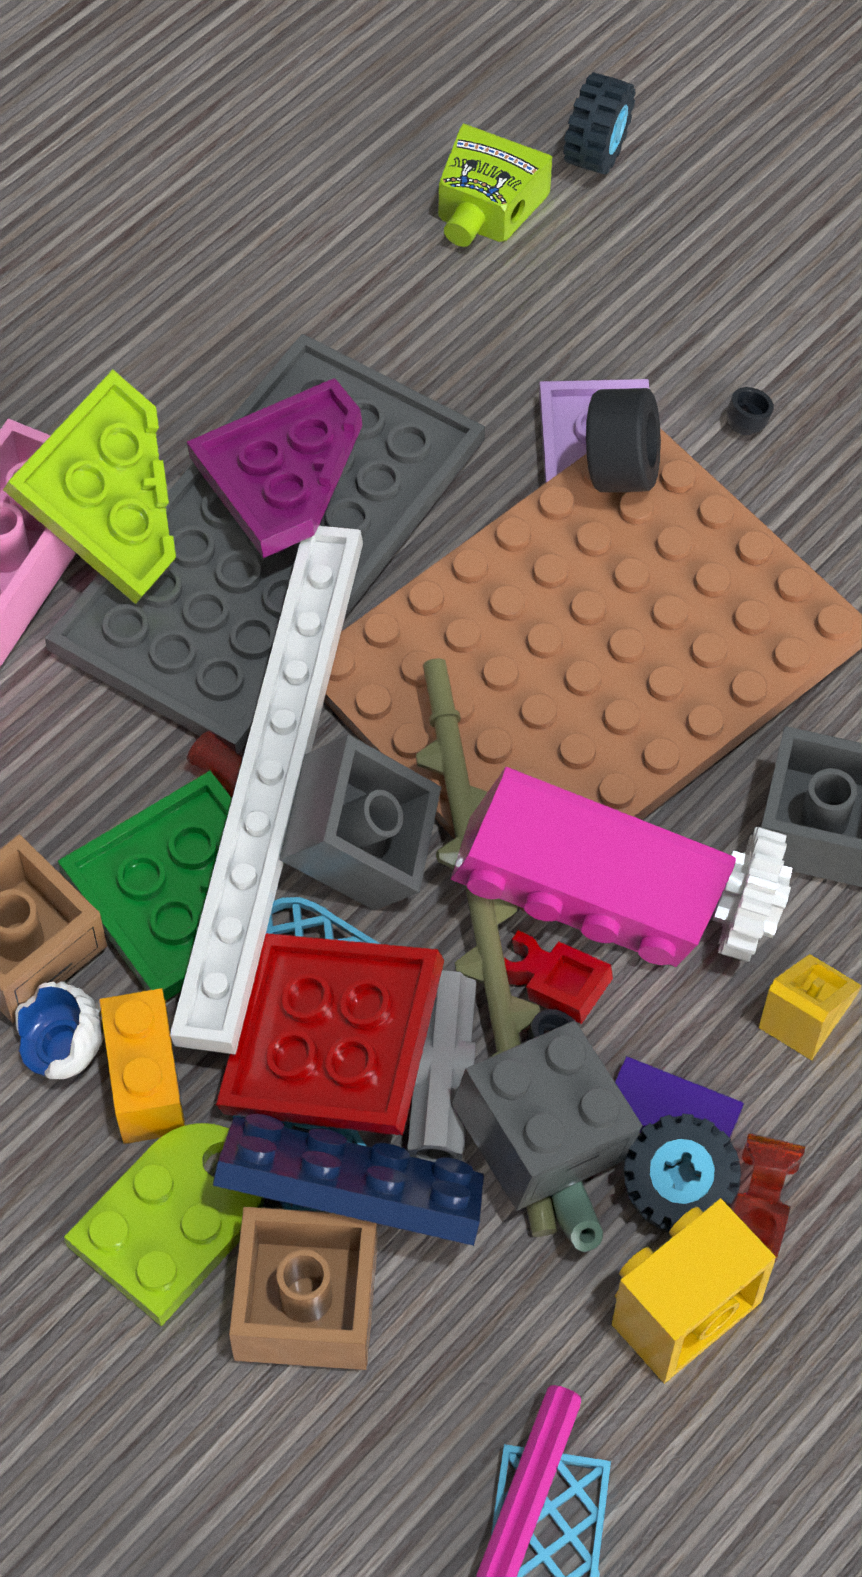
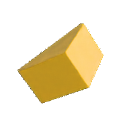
[759,954,862,1061]

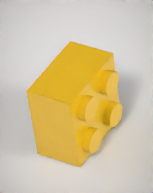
[612,1198,776,1384]

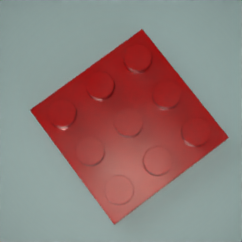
[216,933,444,1136]

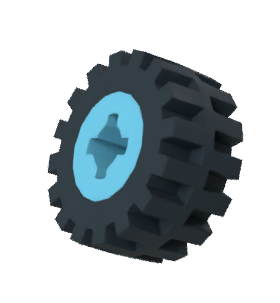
[563,72,636,175]
[624,1113,741,1233]

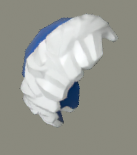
[15,981,105,1079]

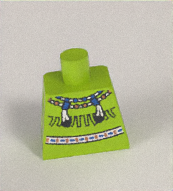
[438,123,552,247]

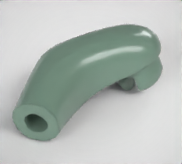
[551,1181,603,1252]

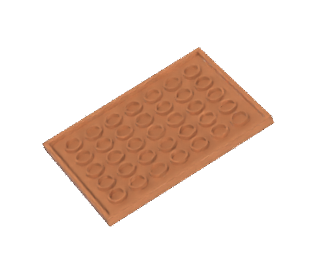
[324,428,862,912]

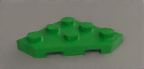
[58,771,232,1001]

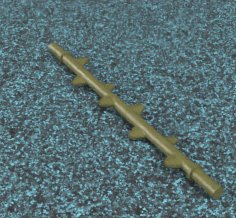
[416,658,557,1237]

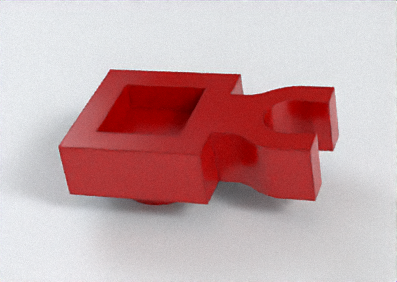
[504,930,613,1024]

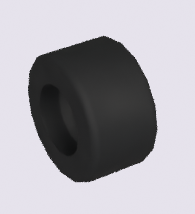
[586,388,661,492]

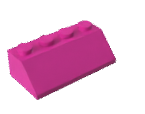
[451,767,737,967]

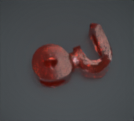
[733,1132,805,1264]

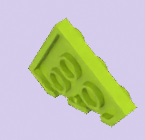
[3,369,176,604]

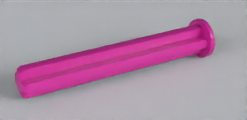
[476,1385,581,1577]

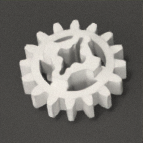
[712,827,793,962]

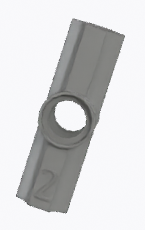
[408,970,476,1162]

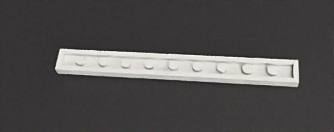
[170,526,363,1054]

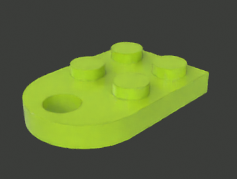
[64,1123,265,1326]

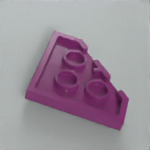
[186,378,363,558]

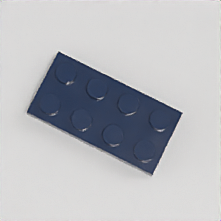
[213,1114,484,1246]

